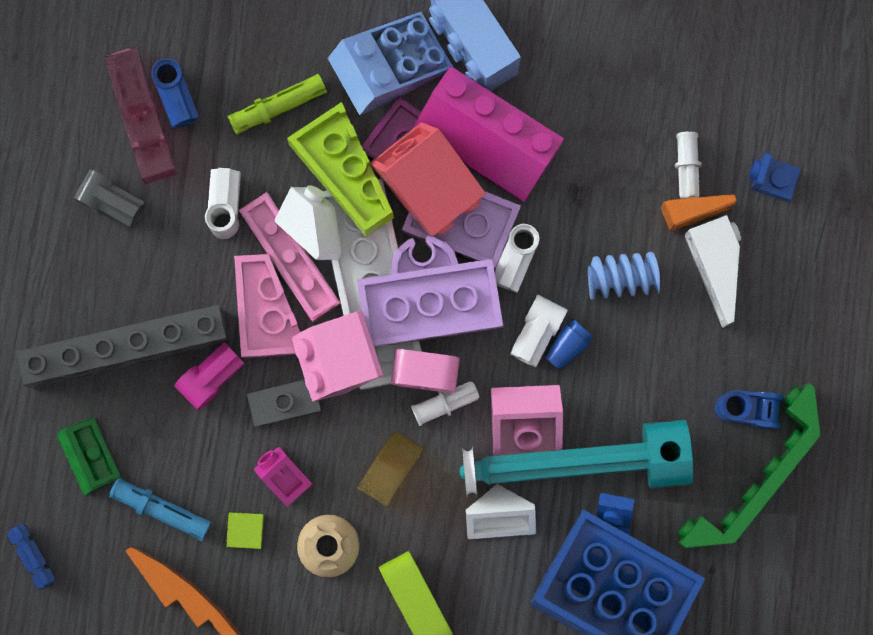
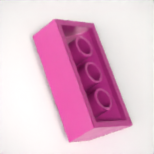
[413,66,564,203]

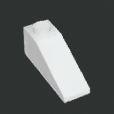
[684,215,741,328]

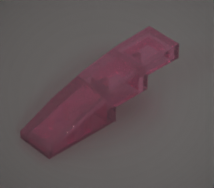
[104,46,177,184]

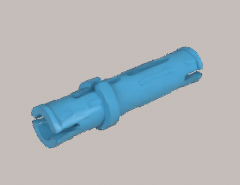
[109,477,212,541]

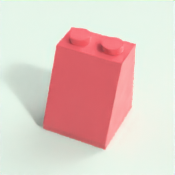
[370,122,486,236]

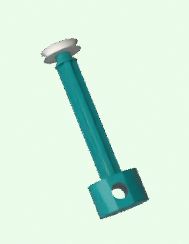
[459,420,693,495]

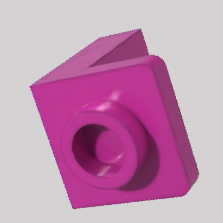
[254,447,312,507]

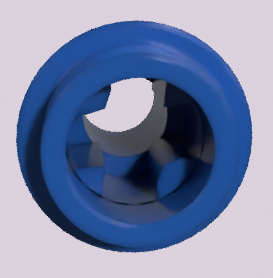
[545,319,594,370]

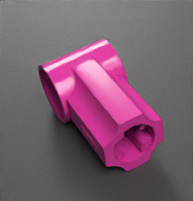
[174,342,245,411]

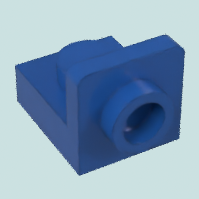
[748,152,801,202]
[597,493,635,535]

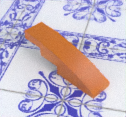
[126,547,242,635]

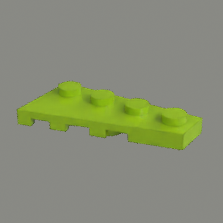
[287,102,394,237]

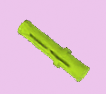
[228,73,327,135]

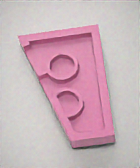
[234,254,300,358]

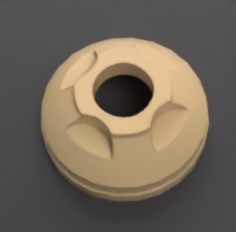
[297,515,360,578]

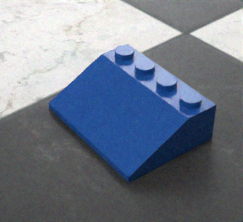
[529,509,706,635]

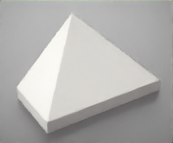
[466,484,536,539]

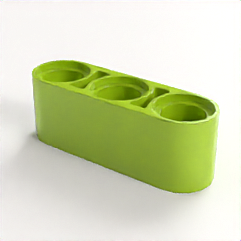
[378,551,453,635]

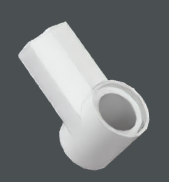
[205,168,241,239]
[495,224,539,293]
[510,295,568,368]

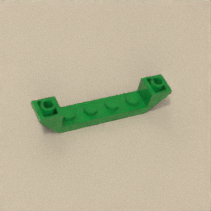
[676,383,821,548]

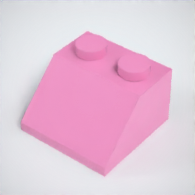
[292,310,383,402]
[491,385,563,456]

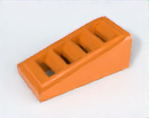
[661,195,737,231]

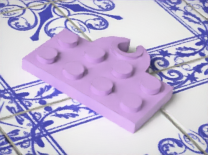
[357,236,503,348]

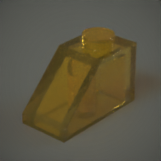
[357,431,424,507]

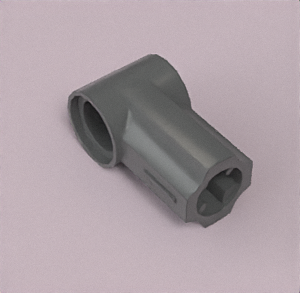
[73,169,146,228]

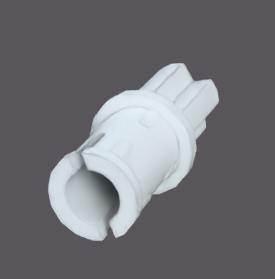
[675,132,702,199]
[411,381,479,426]

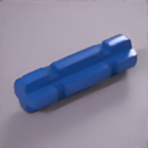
[7,524,55,590]

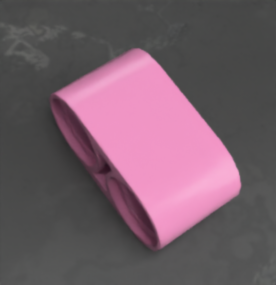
[391,349,460,393]

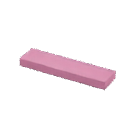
[239,192,341,322]

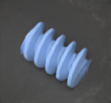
[588,252,660,300]

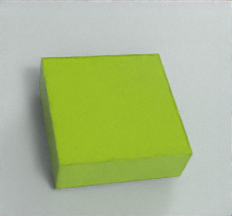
[226,512,264,549]

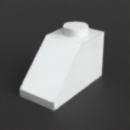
[274,185,342,260]

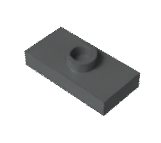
[247,380,321,428]

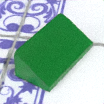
[57,417,121,496]

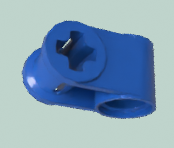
[715,390,784,430]

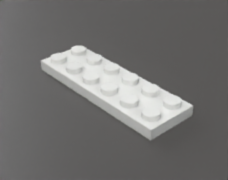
[323,179,422,390]

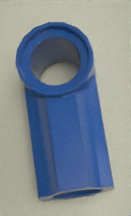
[151,58,200,129]

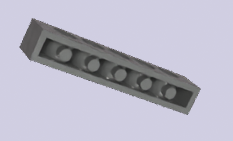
[16,305,230,389]

